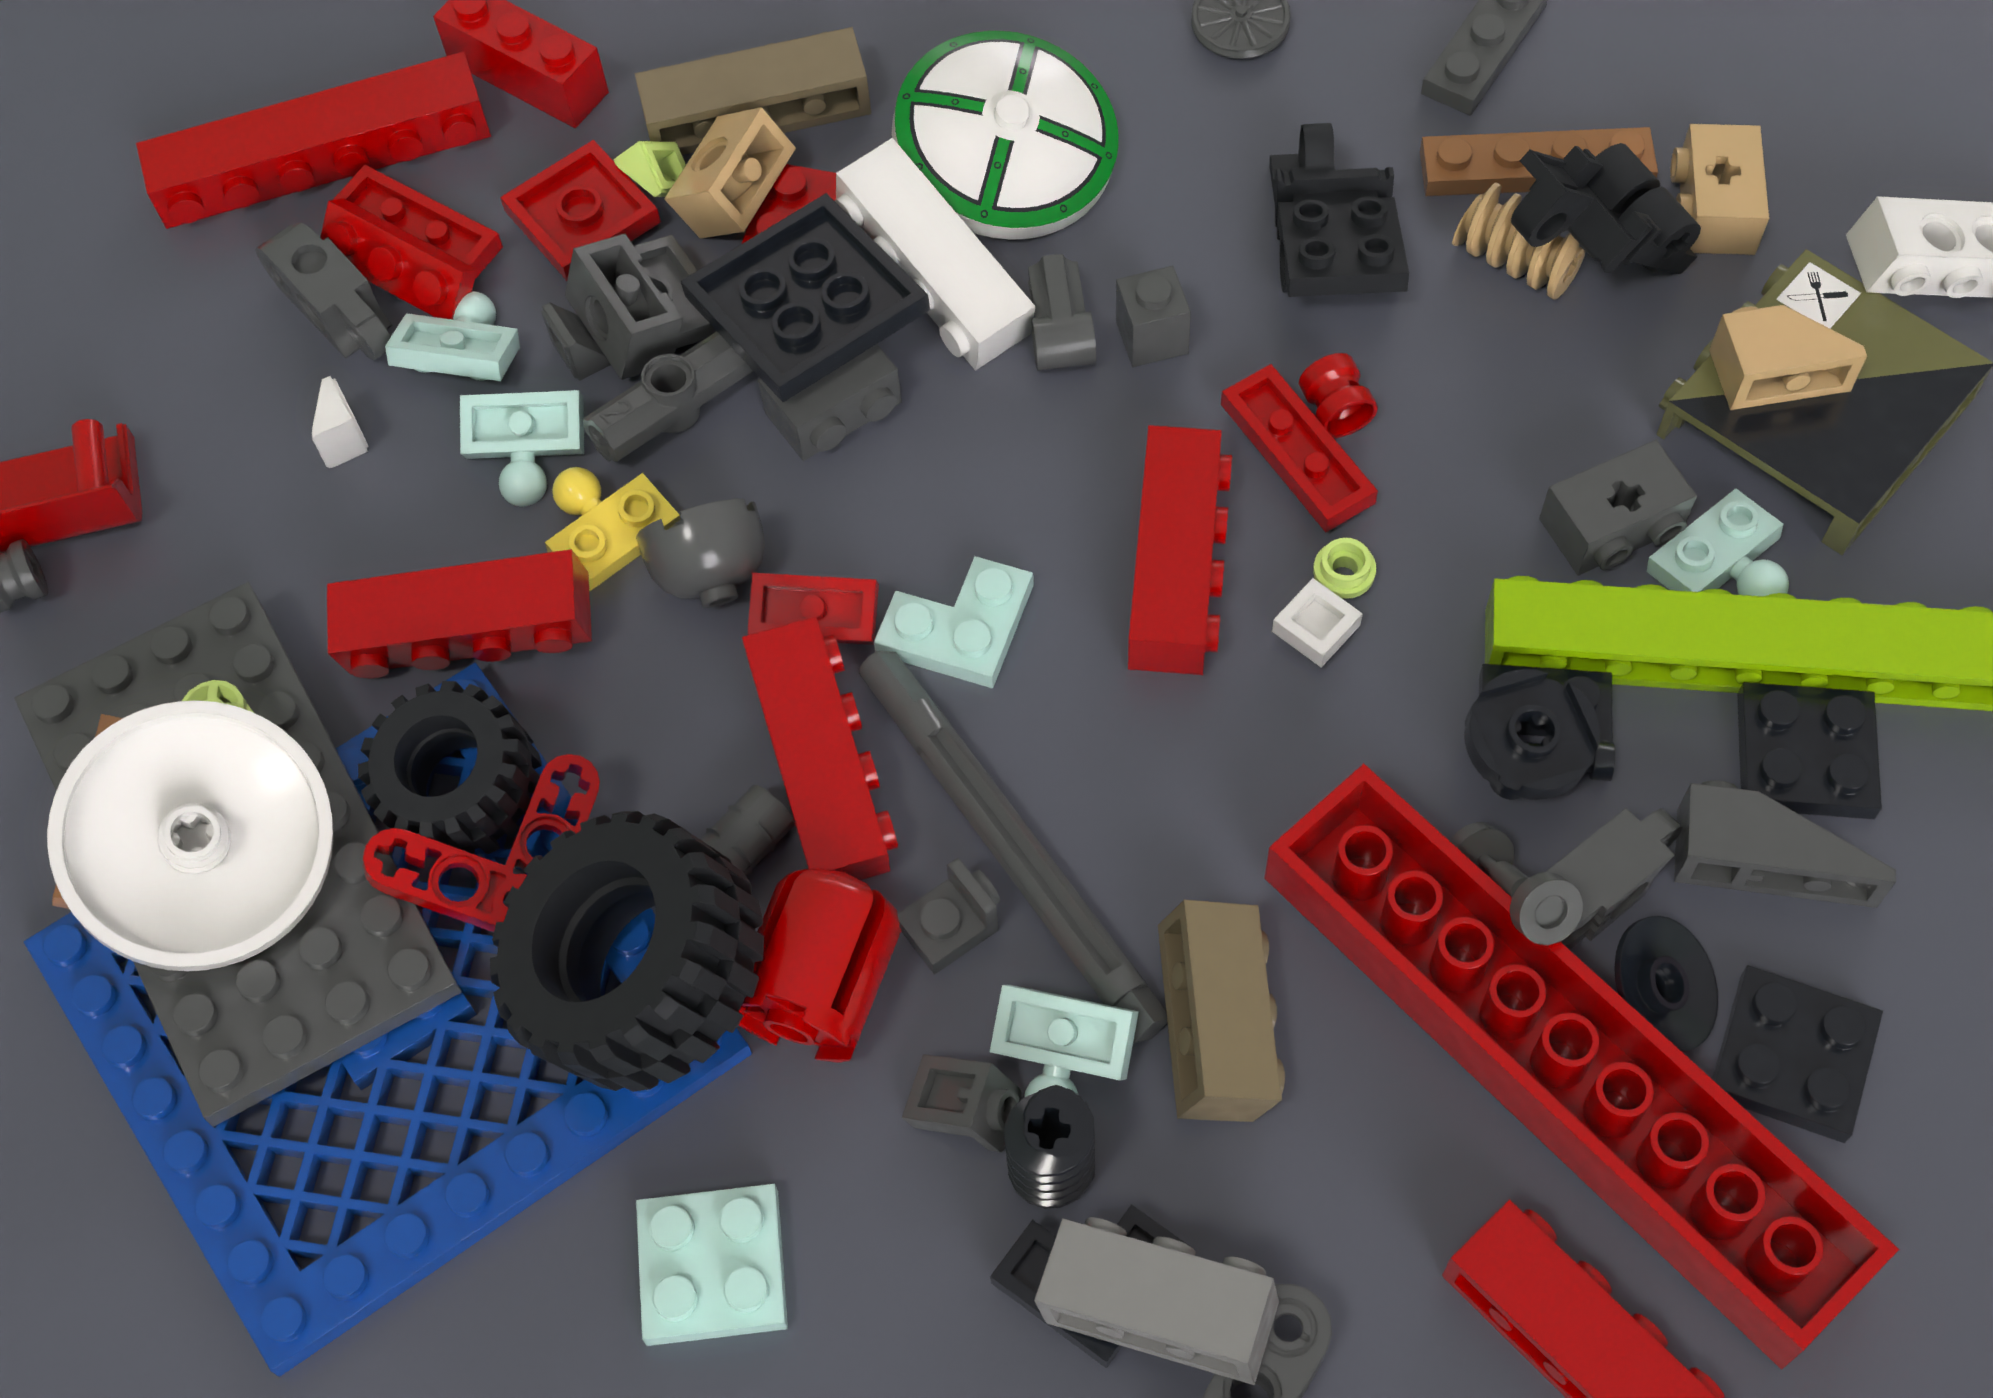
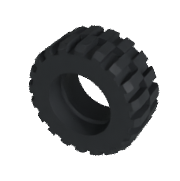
[490,811,764,1092]

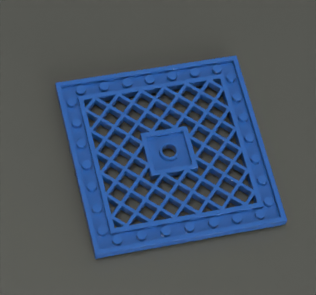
[23,662,752,1377]

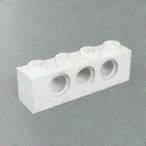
[1846,196,1993,298]

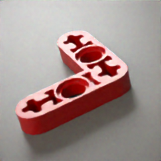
[363,754,600,932]

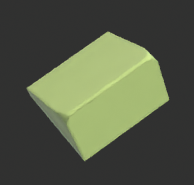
[614,141,686,197]

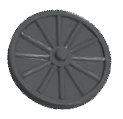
[1191,0,1290,59]

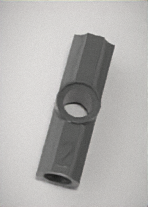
[583,332,753,462]

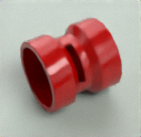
[1298,353,1378,438]

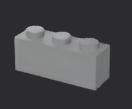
[1034,1217,1279,1385]

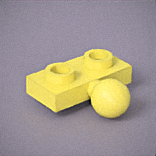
[545,467,681,592]

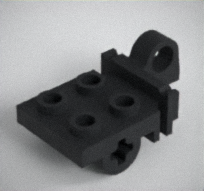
[1269,123,1409,297]
[1511,143,1701,274]

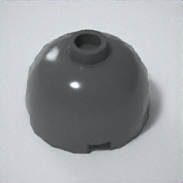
[636,498,765,608]

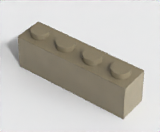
[634,27,871,155]

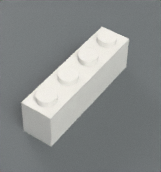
[834,138,1035,371]

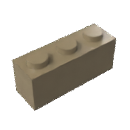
[1158,900,1285,1122]

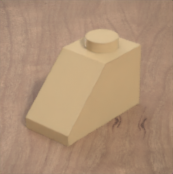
[1709,305,1867,410]

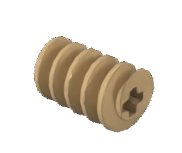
[1452,182,1585,300]

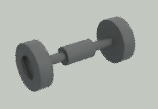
[1450,822,1583,945]

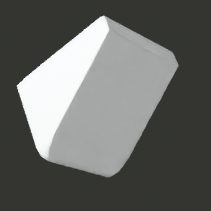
[312,376,369,468]

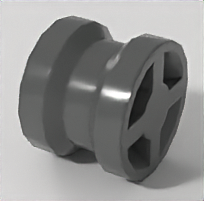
[0,539,48,613]

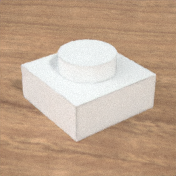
[1272,578,1363,668]

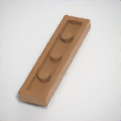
[1420,127,1658,196]

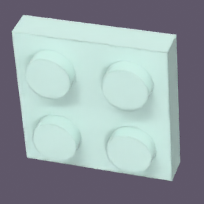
[636,1184,788,1346]

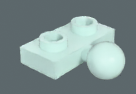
[385,291,520,381]
[460,390,584,507]
[1646,489,1789,596]
[990,985,1139,1097]

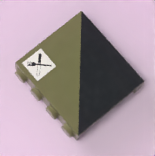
[1656,249,1993,556]

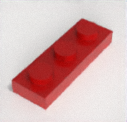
[333,165,503,279]
[320,198,477,320]
[1221,364,1378,533]

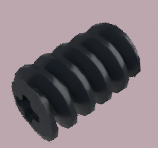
[1004,1085,1095,1209]

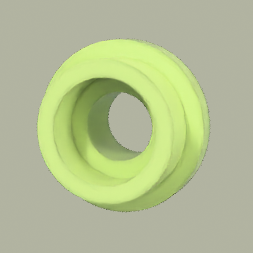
[1313,538,1376,599]

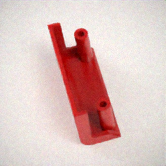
[0,419,142,553]

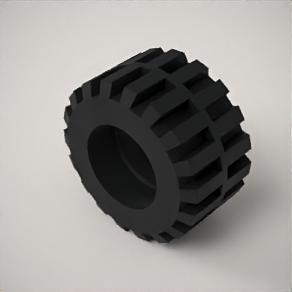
[358,681,542,859]

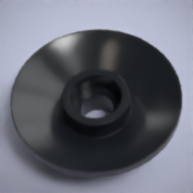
[1614,916,1718,1052]

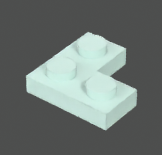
[874,556,1034,688]

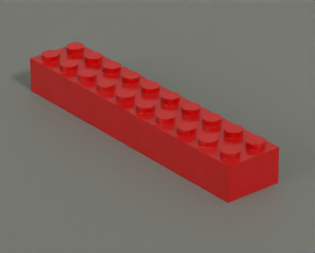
[1264,763,1900,1370]

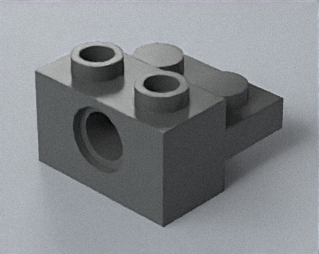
[565,234,717,380]

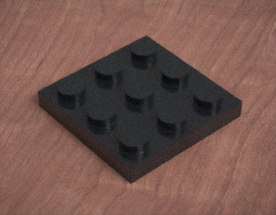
[681,193,931,402]

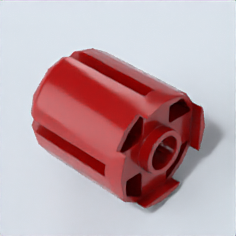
[738,868,901,1063]

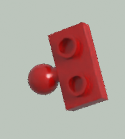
[747,573,879,645]

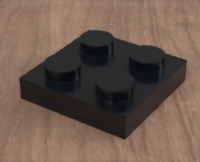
[1737,682,1882,820]
[1712,965,1883,1143]

